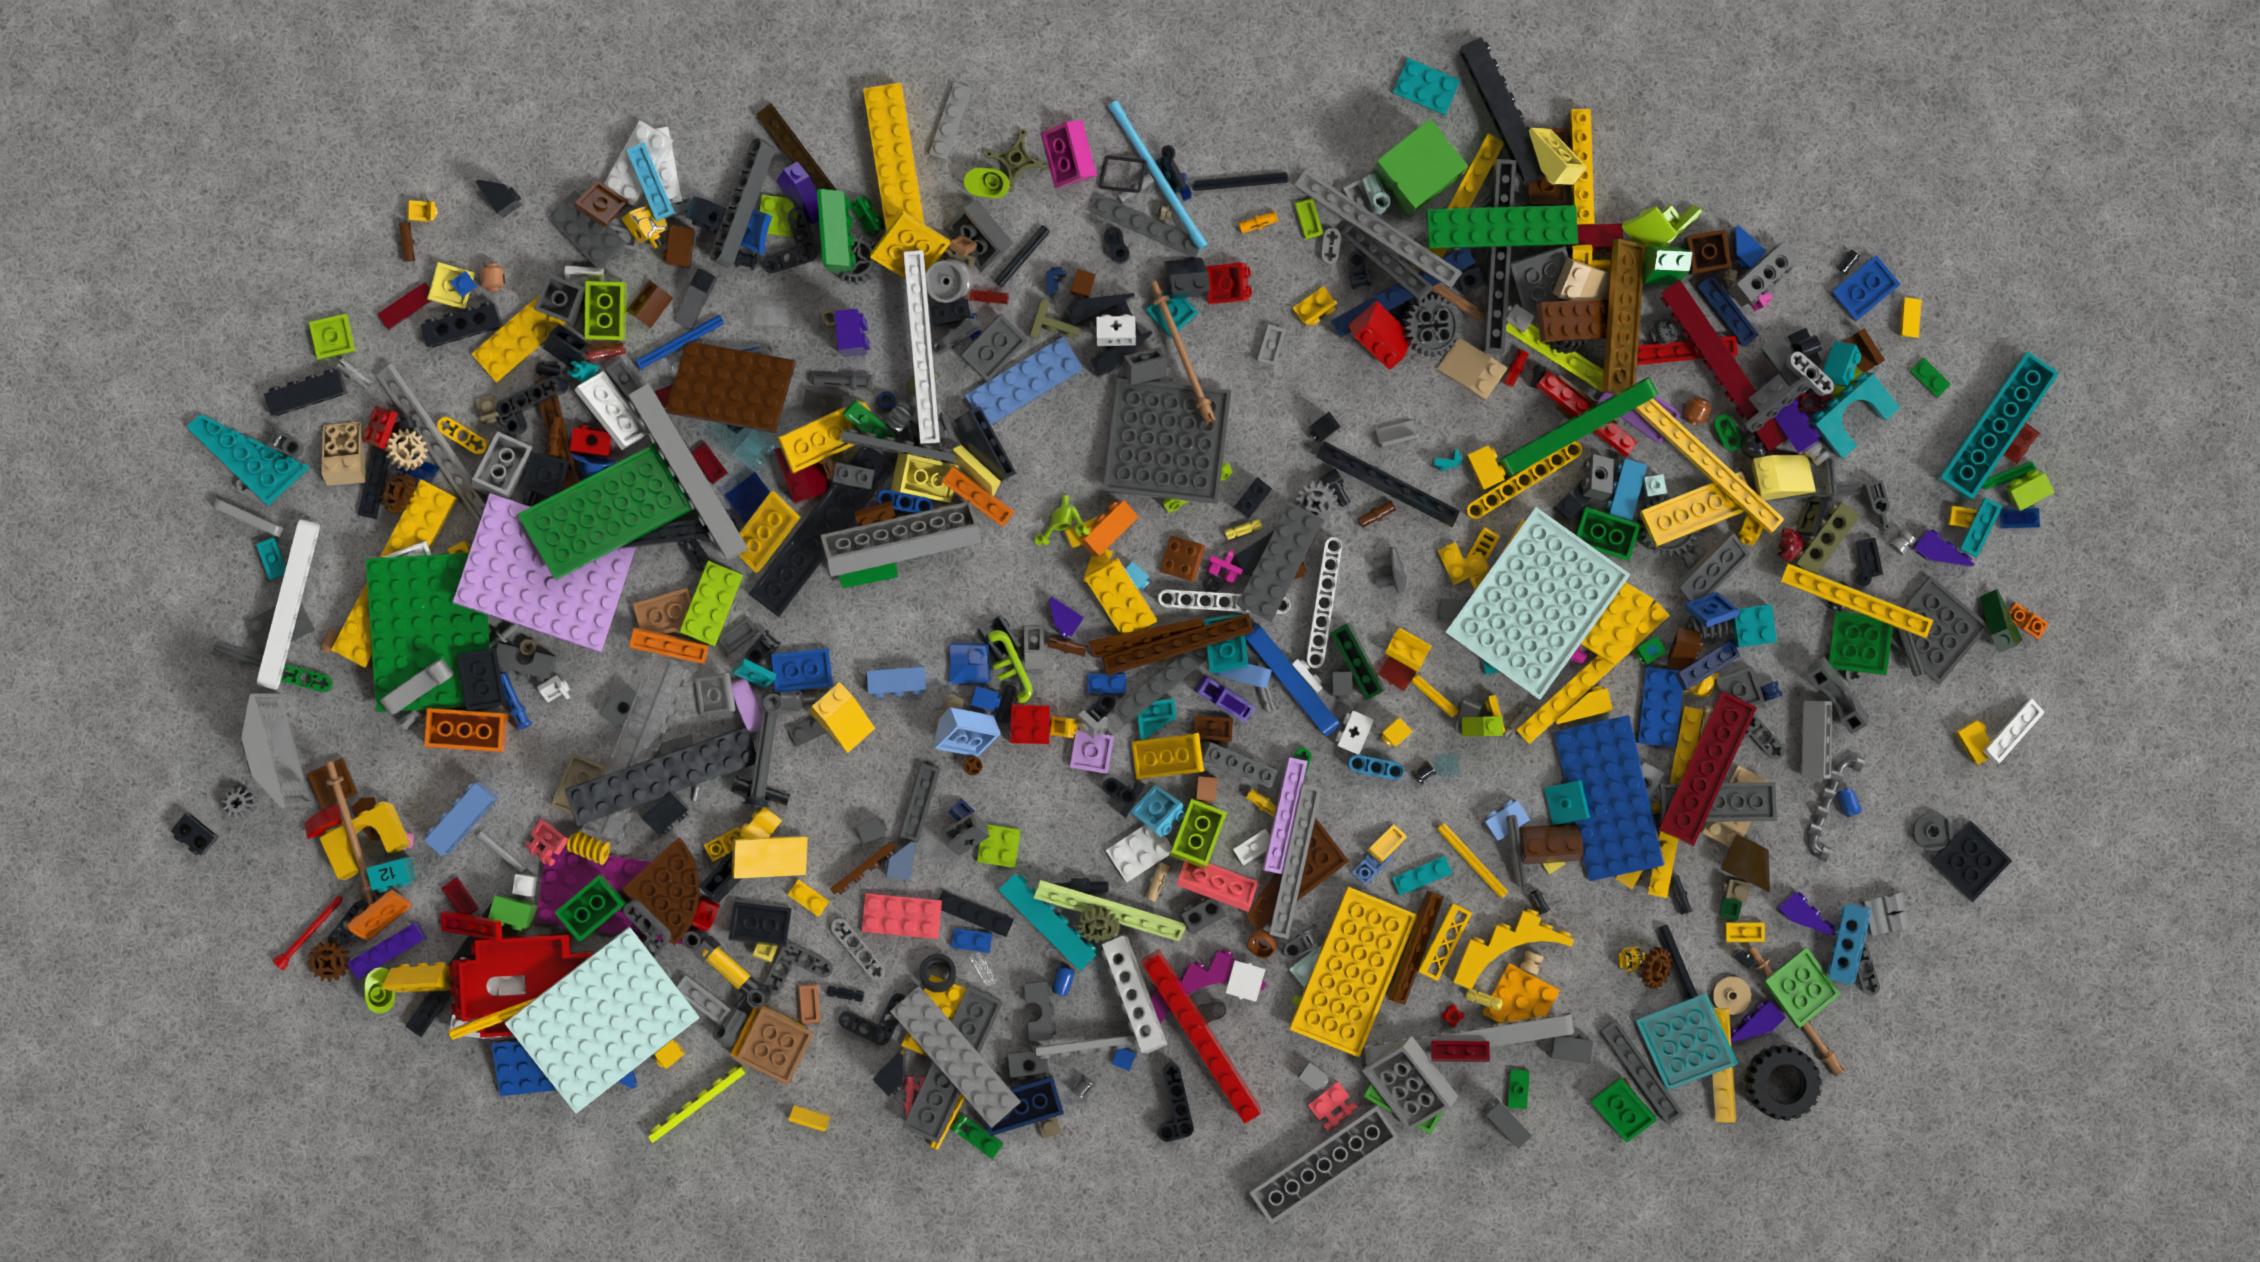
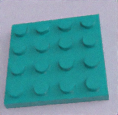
[1636,993,1738,1090]

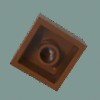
[1684,229,1732,276]

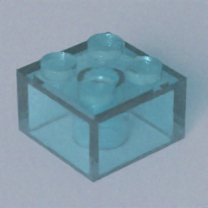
[732,429,778,472]

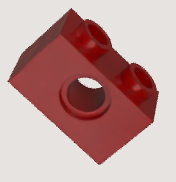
[570,425,613,457]

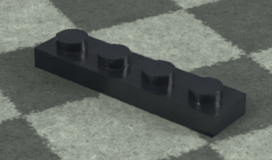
[939,890,1014,937]

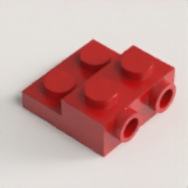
[1206,262,1252,305]

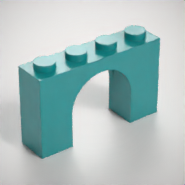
[1809,372,1900,459]

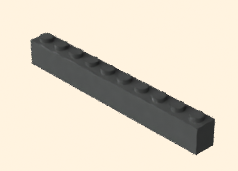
[1482,159,1516,354]

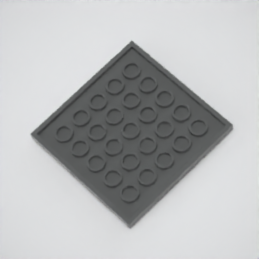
[1103,378,1232,504]

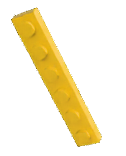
[1712,1008,1736,1123]

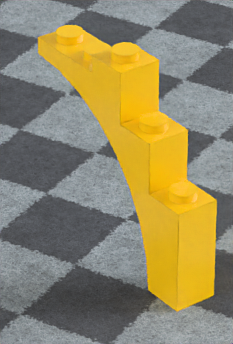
[1452,908,1574,990]

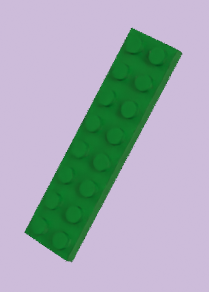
[1426,205,1578,249]

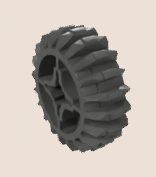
[835,233,881,285]

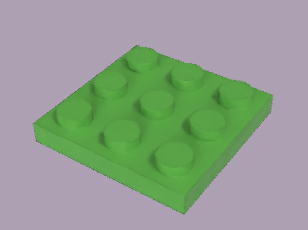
[1763,947,1840,1029]

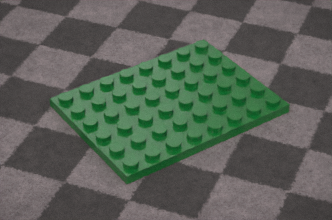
[366,552,490,712]

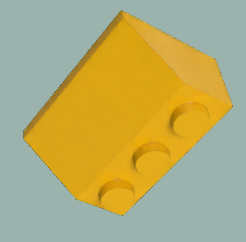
[382,962,453,993]

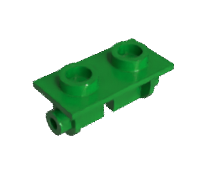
[851,196,885,236]

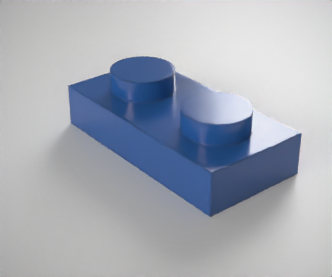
[1088,674,1126,693]
[952,928,993,953]

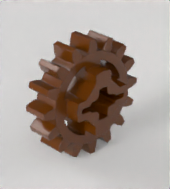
[380,472,416,514]
[307,940,350,982]
[1639,947,1672,989]

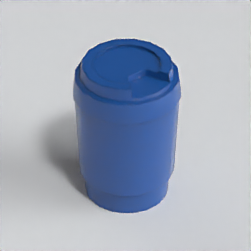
[1837,787,1862,818]
[1053,966,1075,996]

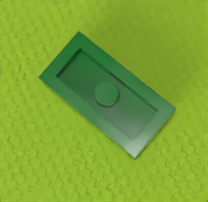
[1910,357,1951,398]

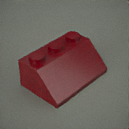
[774,447,831,504]

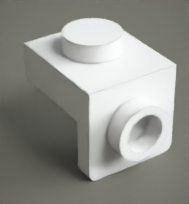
[537,675,570,702]

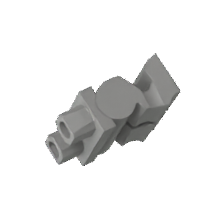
[1858,891,1910,936]

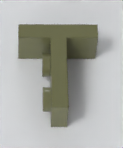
[1030,300,1081,340]

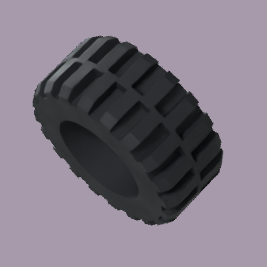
[1745,1045,1822,1121]

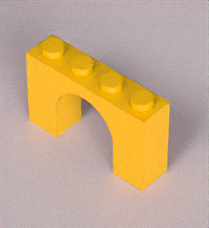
[320,801,411,880]

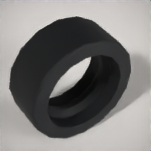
[919,954,956,993]

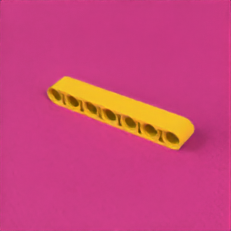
[1466,441,1582,519]

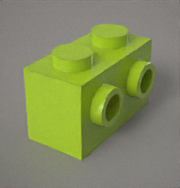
[2005,469,2055,511]

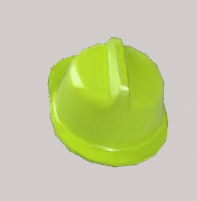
[964,167,1010,199]
[364,967,395,1014]

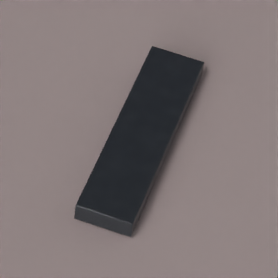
[358,445,391,519]

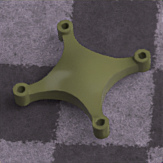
[985,129,1049,192]

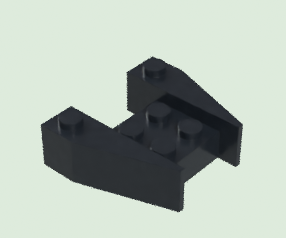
[1065,293,1153,378]

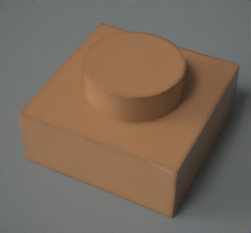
[949,235,977,256]

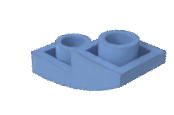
[1352,853,1393,886]

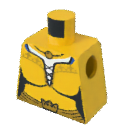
[621,204,668,249]

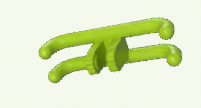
[988,630,1033,704]

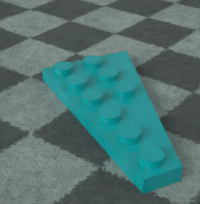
[187,414,311,507]

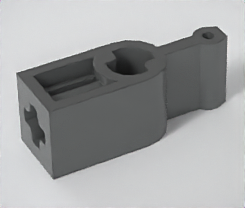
[1862,480,1891,531]

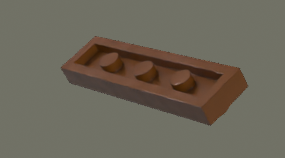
[830,841,896,895]

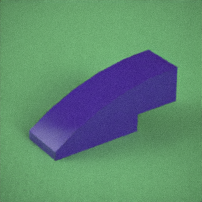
[1193,674,1256,723]

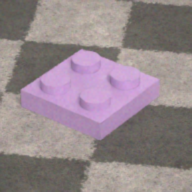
[1070,730,1114,774]

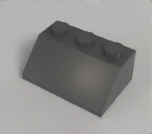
[944,199,1013,272]

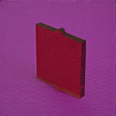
[1378,656,1417,692]

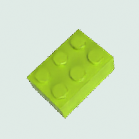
[585,281,627,340]
[1169,799,1227,869]

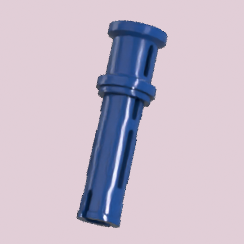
[501,673,532,731]

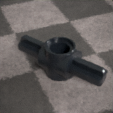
[1053,878,1109,895]

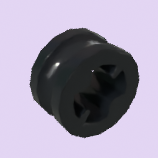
[1205,575,1222,593]

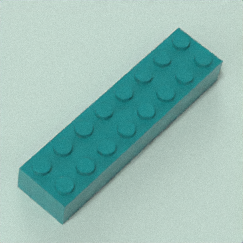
[1936,351,2059,501]

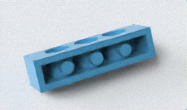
[1827,903,1872,985]

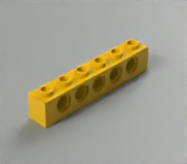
[1569,109,1594,225]

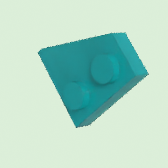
[1138,699,1177,740]

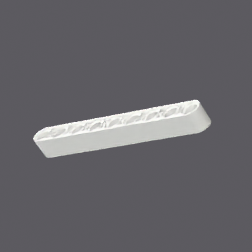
[257,519,320,690]

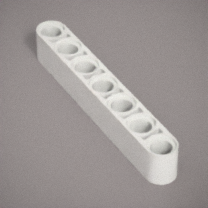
[1306,537,1342,668]
[1158,590,1291,614]

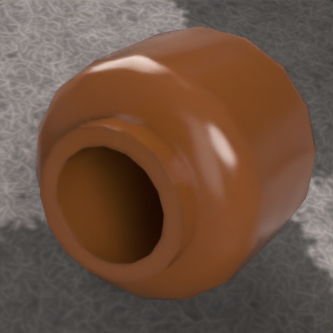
[1683,396,1711,426]

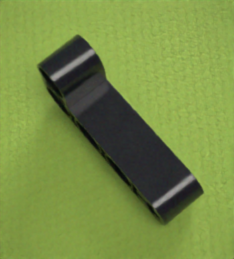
[496,377,568,435]
[1158,1062,1194,1142]

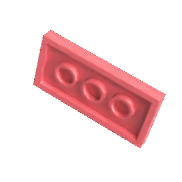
[1176,861,1258,912]
[862,893,942,939]

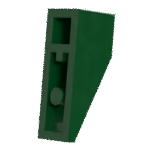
[1980,589,2023,653]

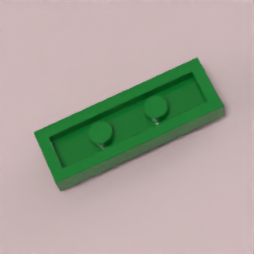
[842,399,898,439]

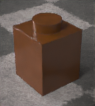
[1071,269,1096,300]

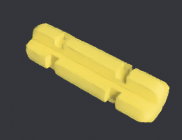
[1225,519,1262,540]
[1466,989,1503,1010]

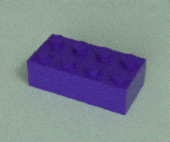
[835,309,870,357]

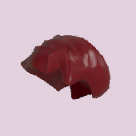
[1777,527,1803,562]

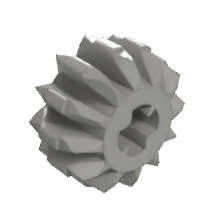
[222,786,255,819]

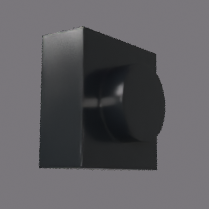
[1731,950,1753,969]

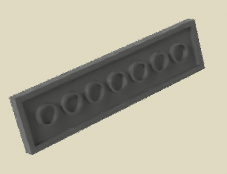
[903,986,1003,1143]

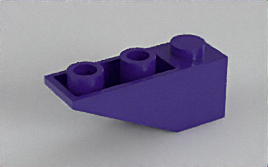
[1912,530,1975,567]
[1776,891,1836,936]
[1730,1000,1786,1043]

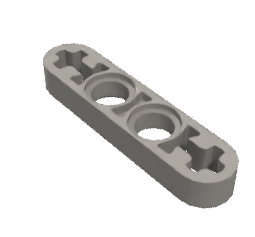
[212,498,284,537]
[831,918,886,980]

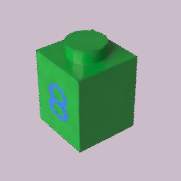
[1635,636,1667,664]

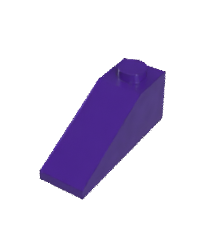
[776,162,819,225]

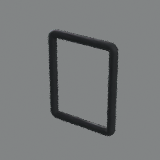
[1099,155,1147,193]

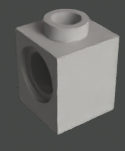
[1298,1061,1329,1091]

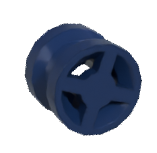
[1760,681,1783,701]

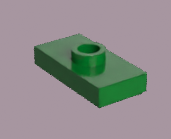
[1507,1069,1530,1109]

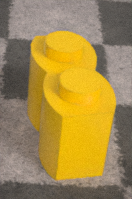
[739,807,782,839]

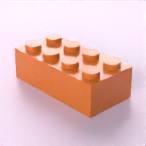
[424,708,508,752]

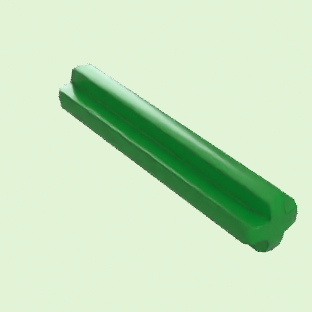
[1982,462,2036,490]

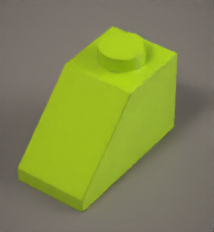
[1462,716,1503,737]

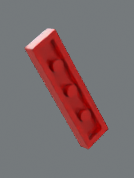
[440,911,502,941]

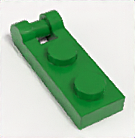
[950,1112,1004,1160]

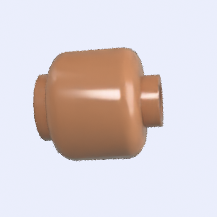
[479,264,505,293]

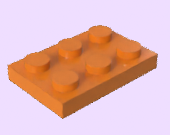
[347,889,413,942]

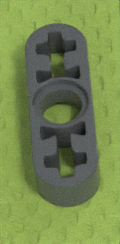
[1850,943,1880,996]

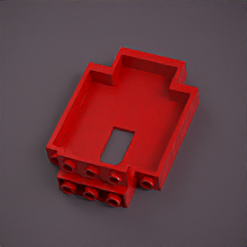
[449,933,594,1038]

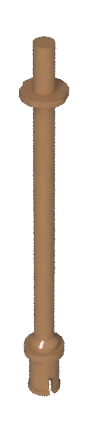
[1150,281,1217,424]
[325,760,379,906]
[1748,946,1845,1077]

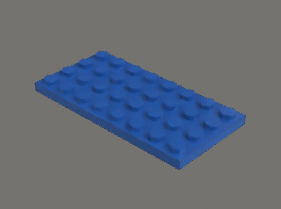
[1554,715,1665,881]

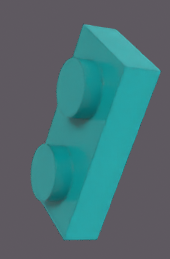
[256,537,286,580]
[733,659,776,689]

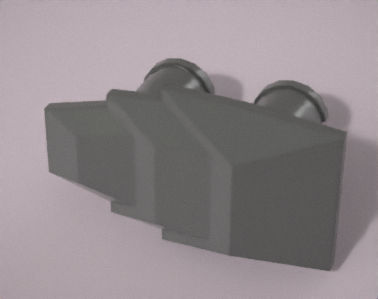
[1373,546,1407,593]

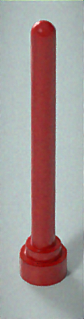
[272,896,342,971]

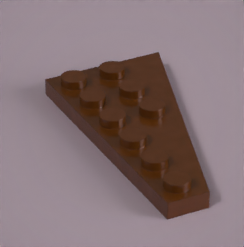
[1246,817,1349,931]

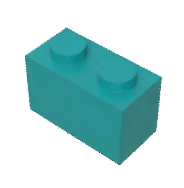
[1823,341,1861,387]

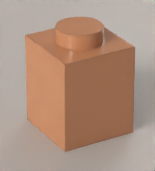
[1196,776,1218,804]

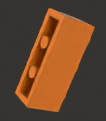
[1079,500,1139,557]

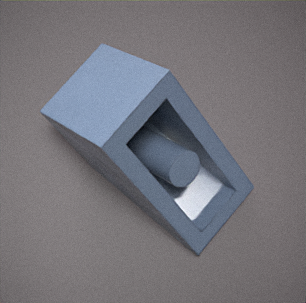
[884,841,916,881]

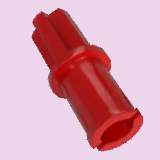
[1504,349,1529,387]

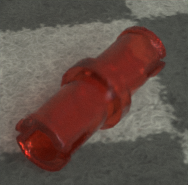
[969,289,1009,305]
[585,342,626,363]

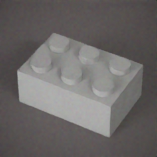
[472,431,533,499]

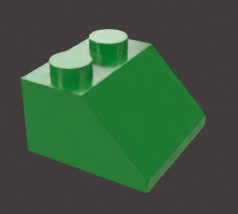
[1643,246,1692,285]

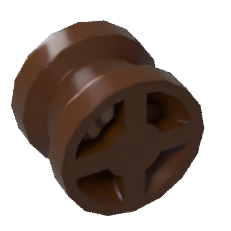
[963,756,983,776]

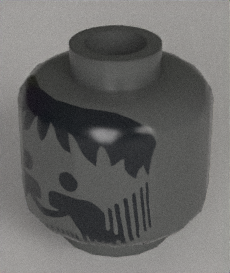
[1649,318,1680,345]

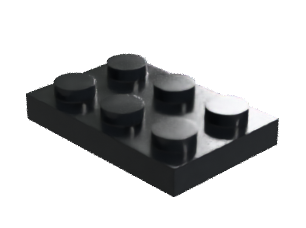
[457,647,506,711]
[729,902,792,947]

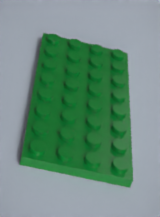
[517,444,692,581]

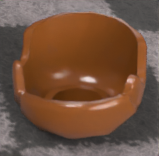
[1247,930,1276,959]

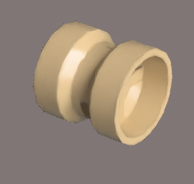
[1520,950,1544,975]

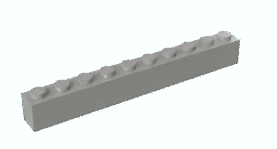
[628,383,749,561]

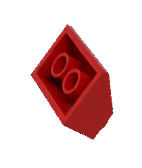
[1348,300,1410,370]

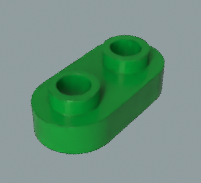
[1714,414,1742,451]

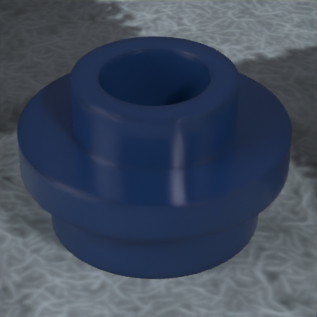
[877,391,896,410]

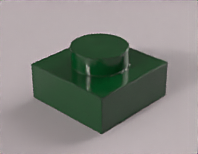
[1718,897,1742,920]

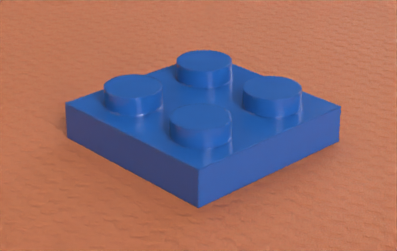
[1685,592,1739,627]

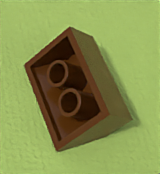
[1520,823,1583,865]

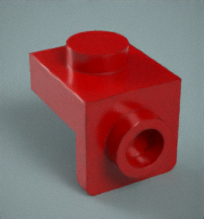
[691,897,720,931]

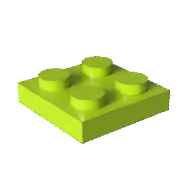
[760,195,798,238]
[309,314,356,360]
[977,824,1021,868]

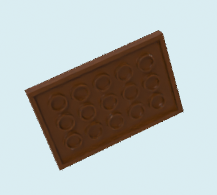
[665,342,796,433]

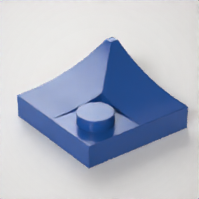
[740,209,772,255]
[949,643,991,684]

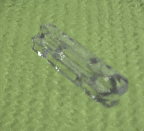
[969,951,997,987]

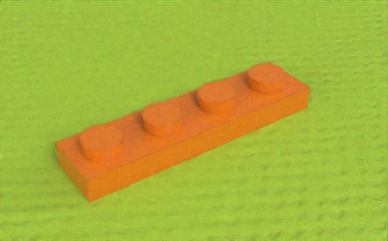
[941,465,1015,527]
[629,627,709,664]

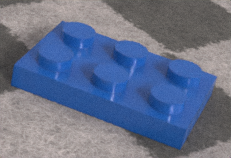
[1831,255,1901,322]
[771,648,833,693]

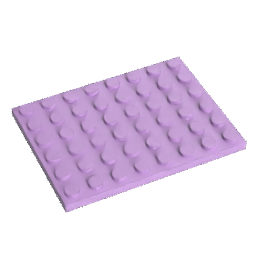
[452,493,636,653]

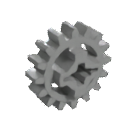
[1296,480,1338,519]

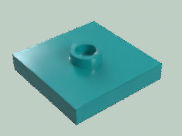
[1544,780,1590,825]

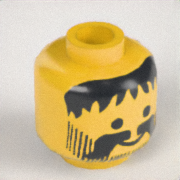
[1618,946,1646,972]

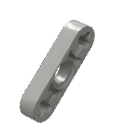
[1786,352,1834,396]

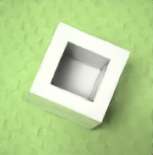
[512,874,538,896]

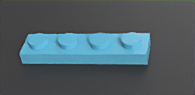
[626,142,675,221]

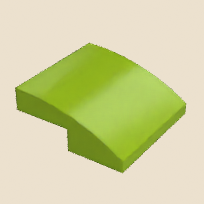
[1622,206,1677,253]

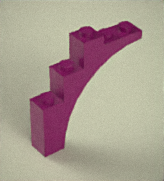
[1142,949,1266,1024]

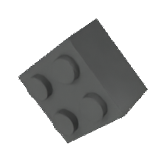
[534,274,585,326]

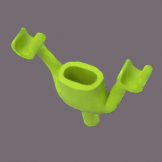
[1034,495,1090,546]

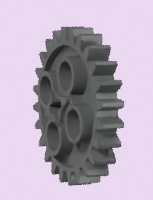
[1402,295,1462,357]
[1638,494,1700,557]

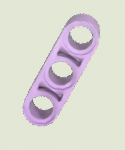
[731,677,762,733]

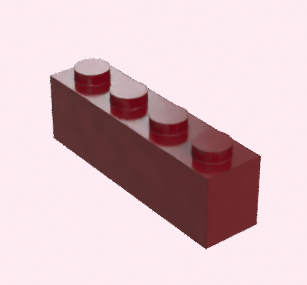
[1545,223,1623,254]

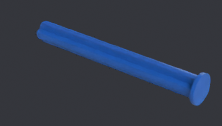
[635,315,724,371]

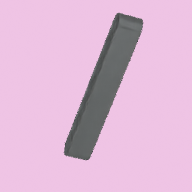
[710,138,775,268]

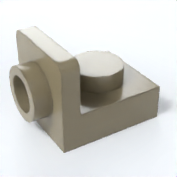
[476,395,499,425]
[1721,878,1751,902]

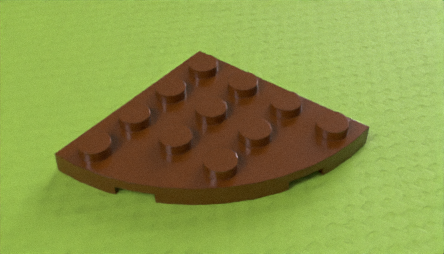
[622,837,700,946]

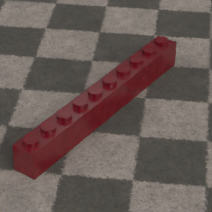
[1660,279,1788,451]

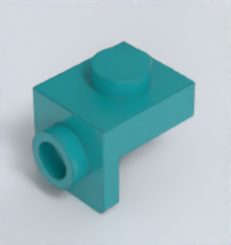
[1433,449,1462,472]

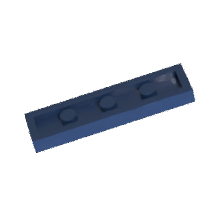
[1696,275,1759,347]
[1675,639,1740,691]

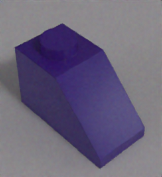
[1050,597,1084,638]

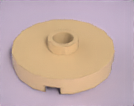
[1712,976,1751,1015]

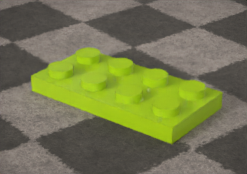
[679,561,743,646]

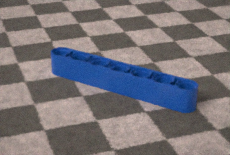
[1245,623,1341,737]

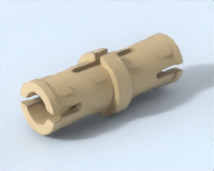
[1145,862,1170,902]

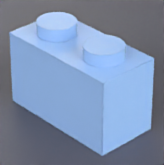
[1484,799,1530,841]

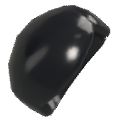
[1740,432,1768,459]

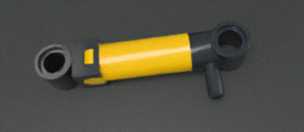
[683,927,771,1009]

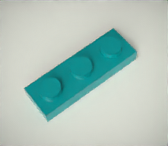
[1959,497,2003,558]
[1392,856,1453,896]

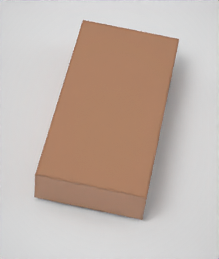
[798,984,821,1024]

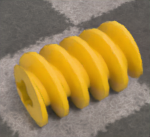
[567,830,610,865]

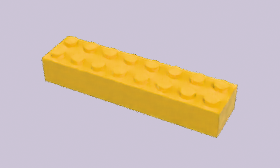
[863,83,925,232]

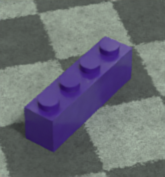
[1757,382,1820,455]
[347,922,427,979]

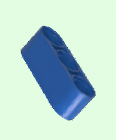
[877,490,933,514]

